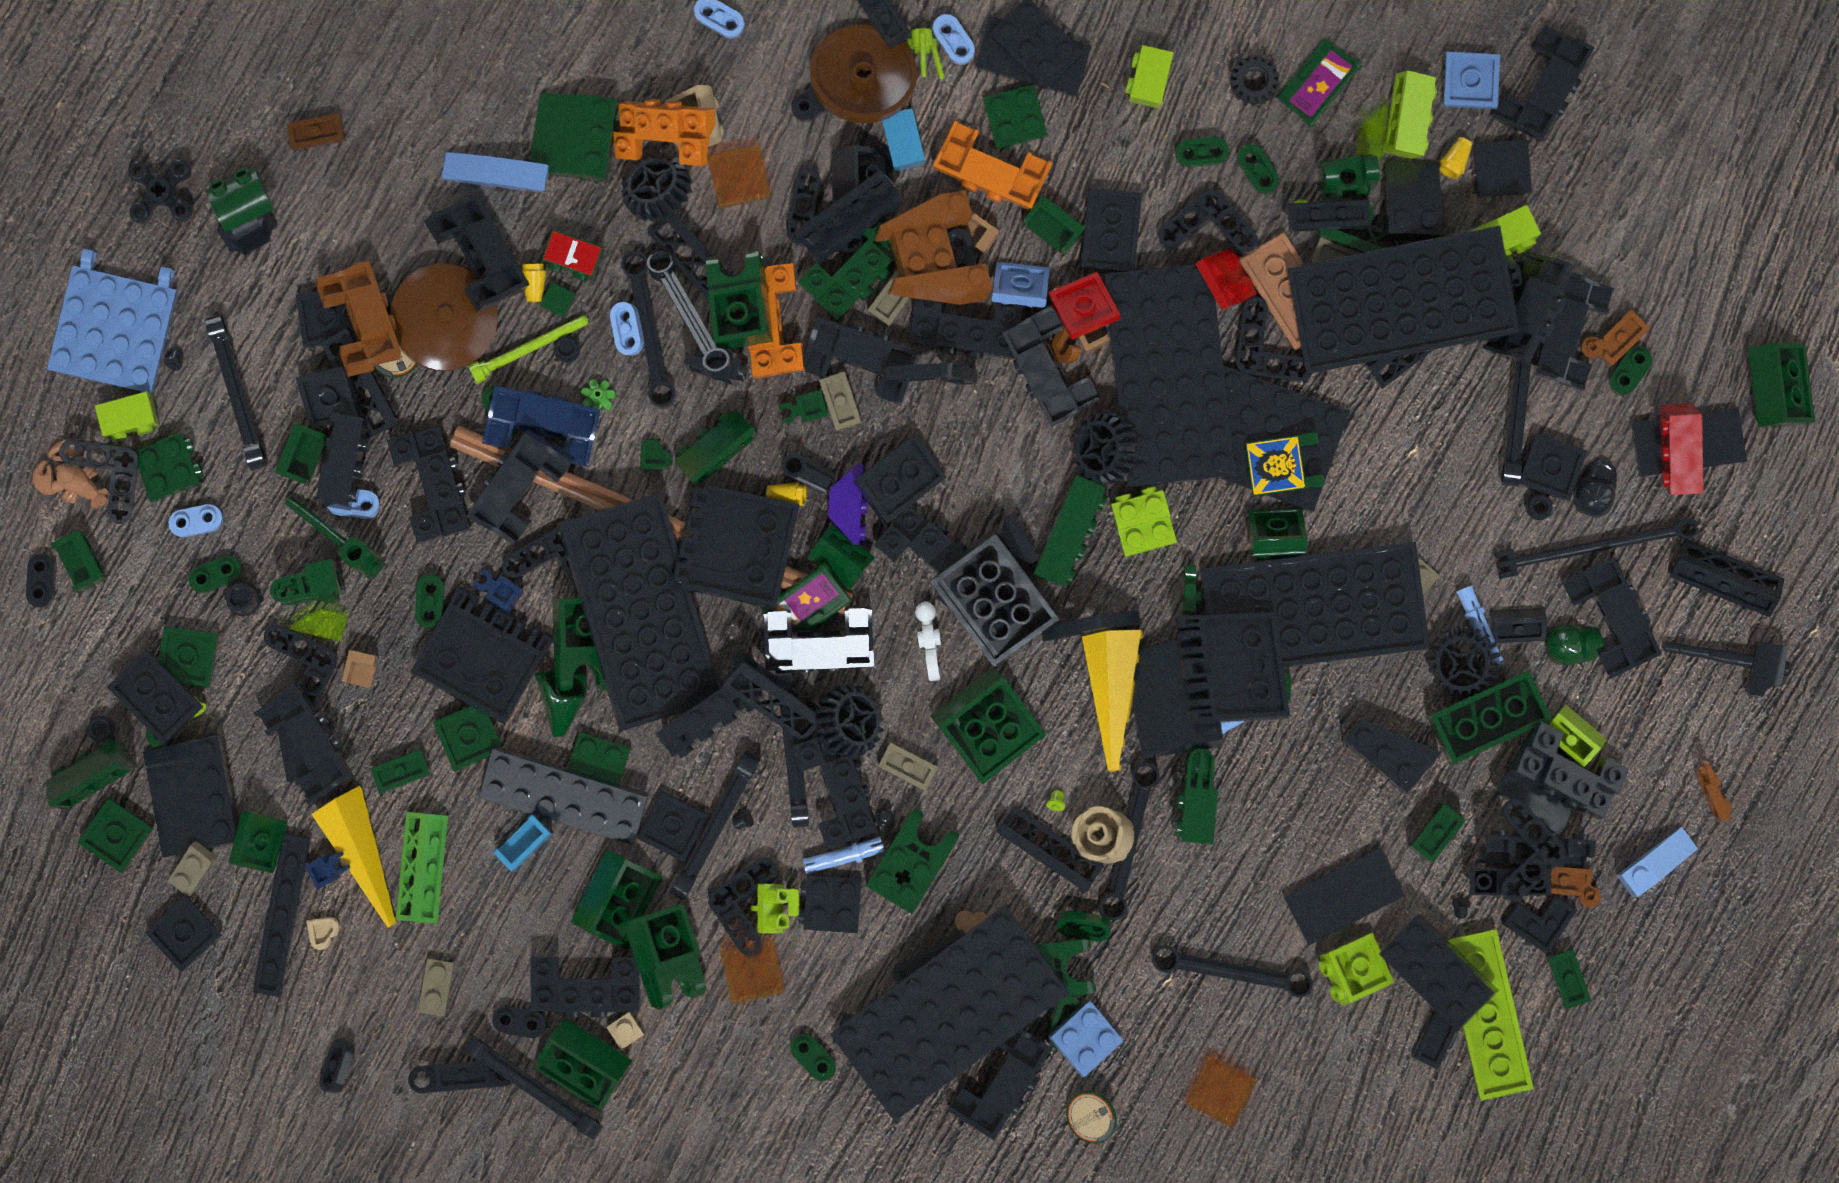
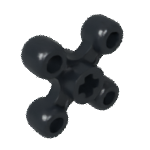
[128,159,193,224]

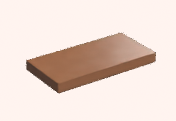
[1240,232,1305,351]

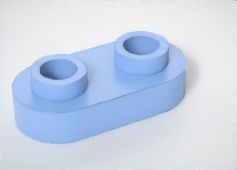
[694,0,744,38]
[933,14,975,65]
[610,302,644,356]
[327,490,380,519]
[169,504,224,537]

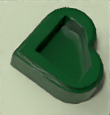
[640,438,672,471]

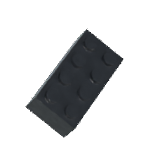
[1379,914,1499,1032]

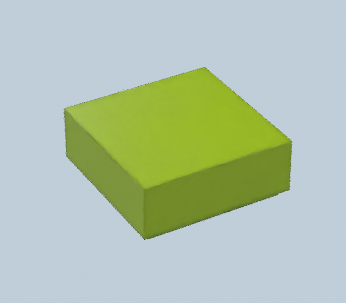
[788,889,799,916]

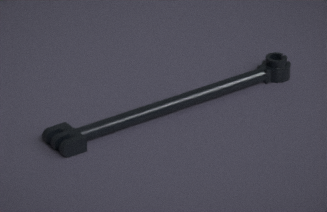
[1494,517,1699,579]

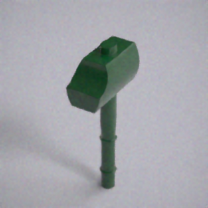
[285,496,386,579]

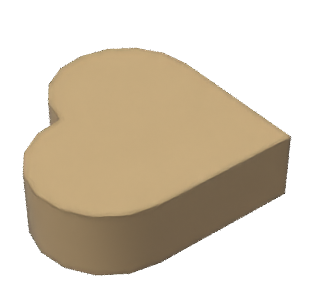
[307,917,340,950]

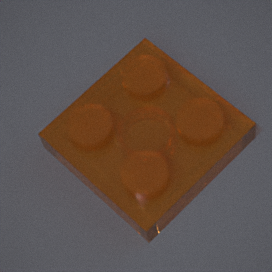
[707,145,771,209]
[720,939,785,1004]
[1184,1055,1258,1128]

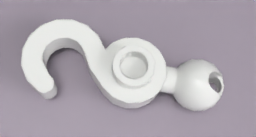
[915,601,941,681]

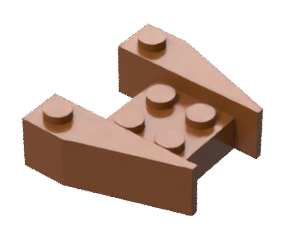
[875,190,992,305]

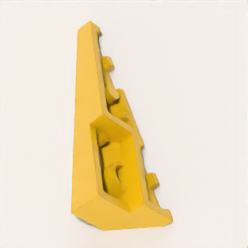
[1082,630,1143,772]
[312,786,397,928]

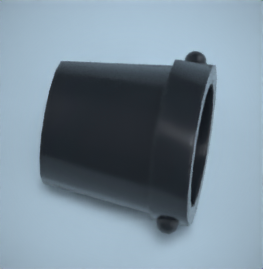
[224,582,264,617]

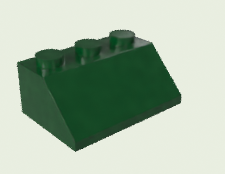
[1748,342,1815,428]
[674,410,758,488]
[571,850,662,949]
[533,1018,633,1112]

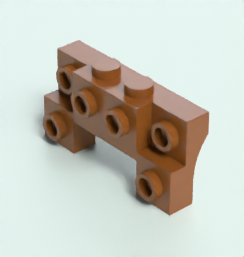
[316,261,401,377]

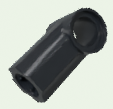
[781,453,835,495]

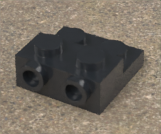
[684,350,749,387]
[799,876,862,933]

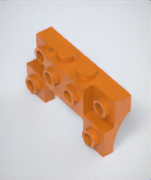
[614,99,715,166]
[933,121,1053,211]
[740,263,805,379]

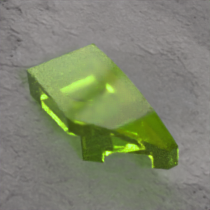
[1356,105,1388,159]
[289,609,348,641]

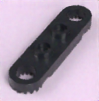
[408,1060,514,1094]

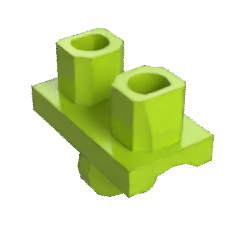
[751,884,789,933]

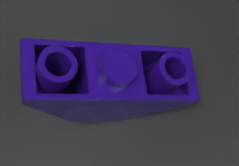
[828,464,867,545]

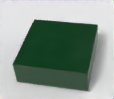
[540,282,576,319]

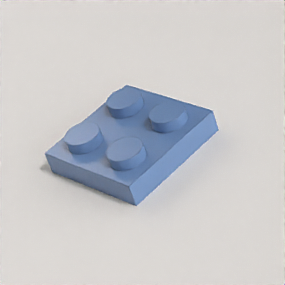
[1443,52,1500,109]
[992,262,1050,308]
[1048,1000,1123,1077]

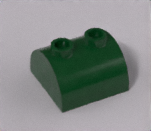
[206,166,274,233]
[1248,507,1307,560]

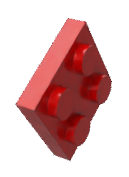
[1196,248,1257,310]
[1048,272,1120,340]

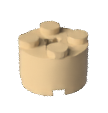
[1072,806,1134,864]

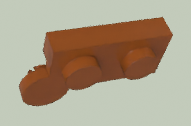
[1581,310,1650,367]
[1695,758,1732,822]
[1537,865,1601,908]

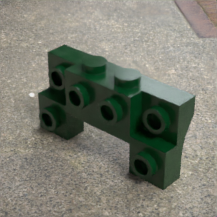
[798,217,895,322]

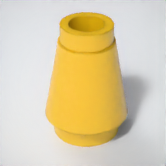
[1439,137,1472,179]
[522,264,547,302]
[766,482,807,506]

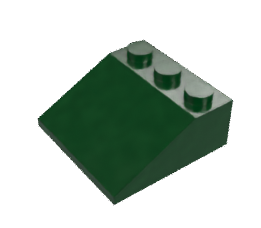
[529,93,619,183]
[930,666,1046,784]
[46,738,137,809]

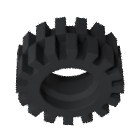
[1230,55,1279,106]

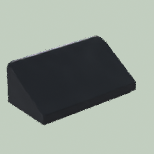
[1491,608,1547,643]

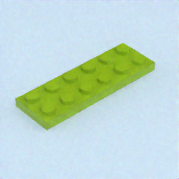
[1448,929,1534,1101]

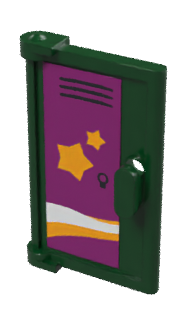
[1276,38,1363,128]
[761,562,852,630]

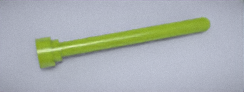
[468,316,589,384]

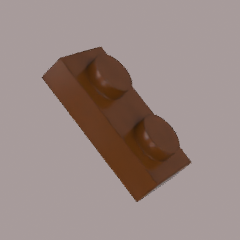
[286,113,345,151]

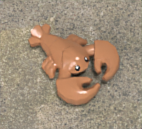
[33,440,109,510]

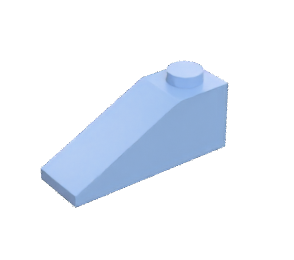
[1616,827,1698,897]

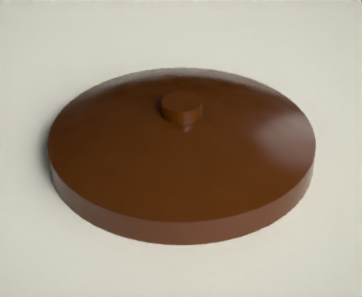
[810,24,917,123]
[390,264,498,371]

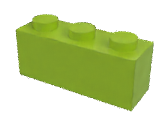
[1384,70,1437,159]

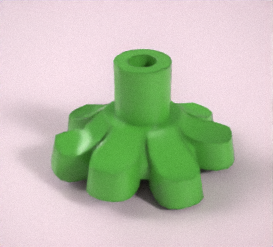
[581,379,616,413]

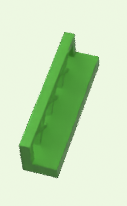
[396,812,448,924]

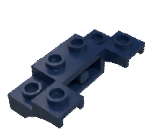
[482,386,600,467]

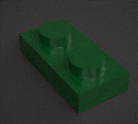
[370,749,431,794]
[1546,949,1592,1010]

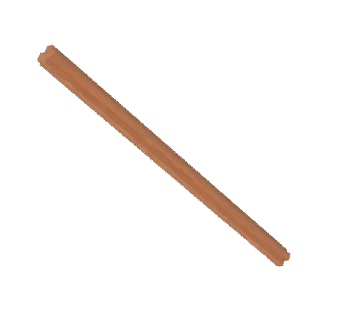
[450,426,853,615]

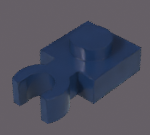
[473,569,524,613]
[305,852,350,890]

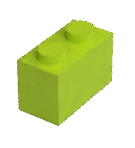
[1126,45,1174,109]
[95,392,160,442]
[1548,704,1607,767]

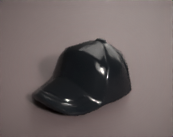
[1573,460,1617,518]

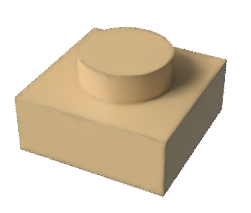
[607,1012,645,1050]

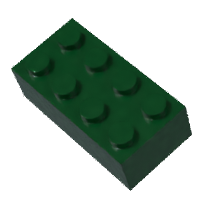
[1427,671,1552,766]

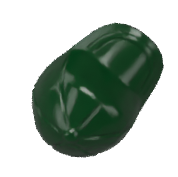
[1546,624,1604,666]

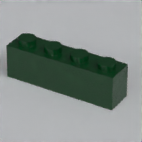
[1033,475,1108,588]

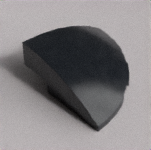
[1493,730,1571,836]

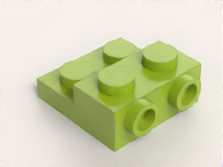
[1111,487,1177,557]
[1319,933,1395,1006]

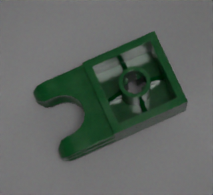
[706,249,773,350]
[552,598,607,693]
[1174,749,1218,845]
[866,807,959,914]
[623,903,706,1010]
[1036,939,1097,997]

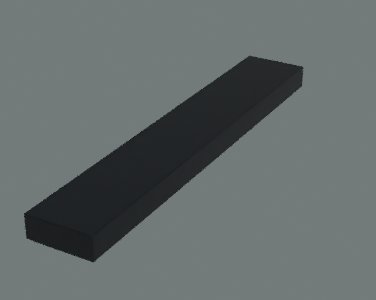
[253,832,312,997]

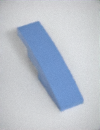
[442,152,549,193]

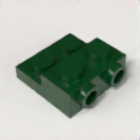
[136,432,204,503]

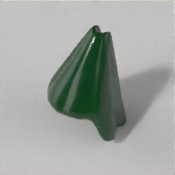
[535,669,587,737]

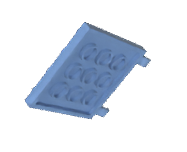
[47,248,178,394]

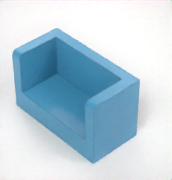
[882,108,925,172]
[493,814,553,872]

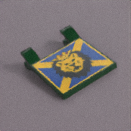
[1245,432,1325,497]

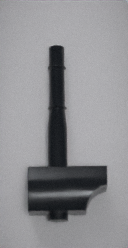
[1663,641,1791,698]

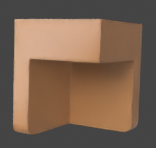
[959,213,999,257]
[1076,327,1110,355]
[342,650,379,688]

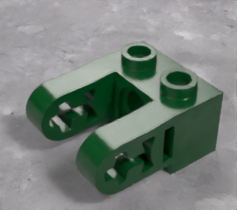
[1317,154,1380,198]
[270,559,346,606]

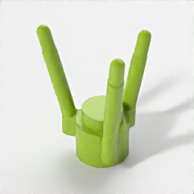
[907,28,944,79]

